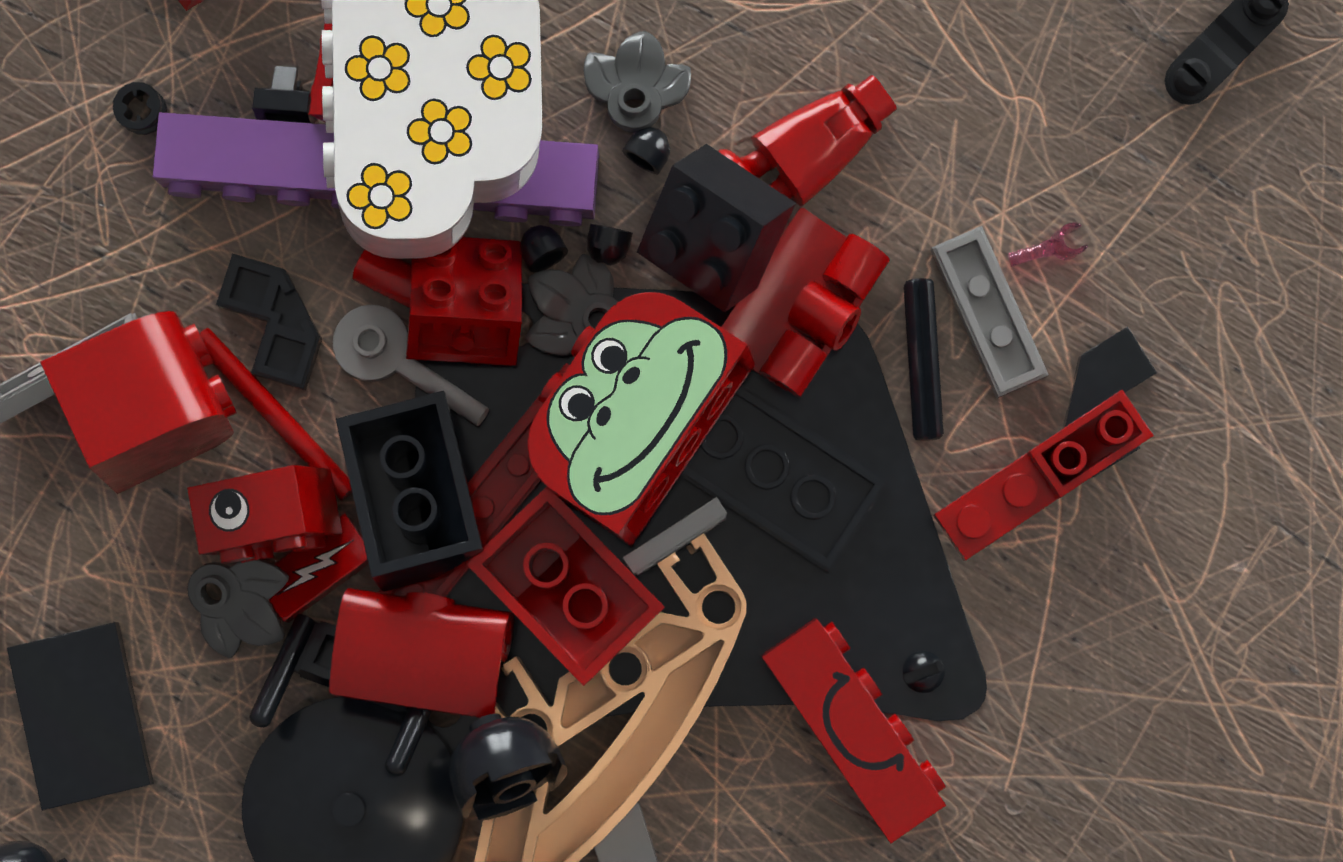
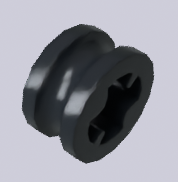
[113,82,167,135]

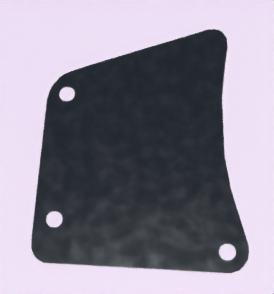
[415,283,987,753]

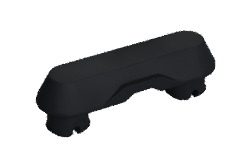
[1164,0,1289,105]

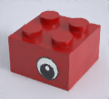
[187,465,343,564]

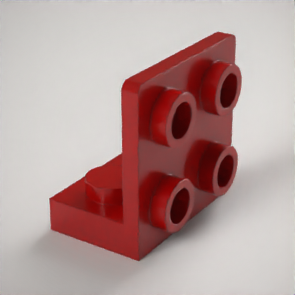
[406,237,522,366]

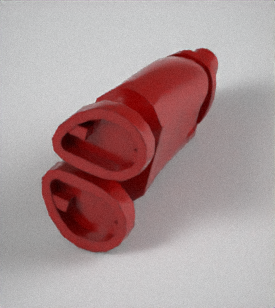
[718,75,897,207]

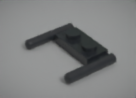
[249,614,432,776]

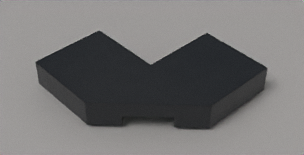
[216,253,322,391]
[1062,327,1157,478]

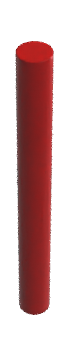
[200,327,352,501]

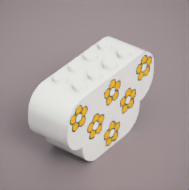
[321,0,542,259]

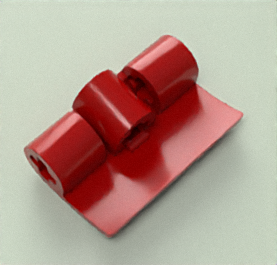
[722,208,890,398]
[329,588,514,718]

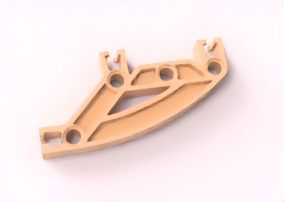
[474,533,746,862]

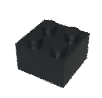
[637,144,796,312]

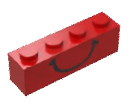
[760,618,946,844]

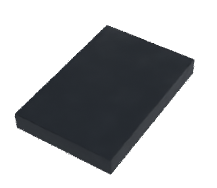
[7,622,154,811]

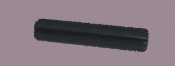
[903,278,944,441]

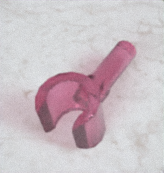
[1007,222,1088,267]

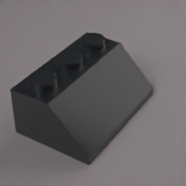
[336,390,484,592]

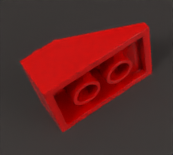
[466,486,665,686]

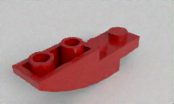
[933,390,1154,561]

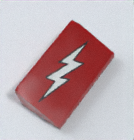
[269,513,369,623]

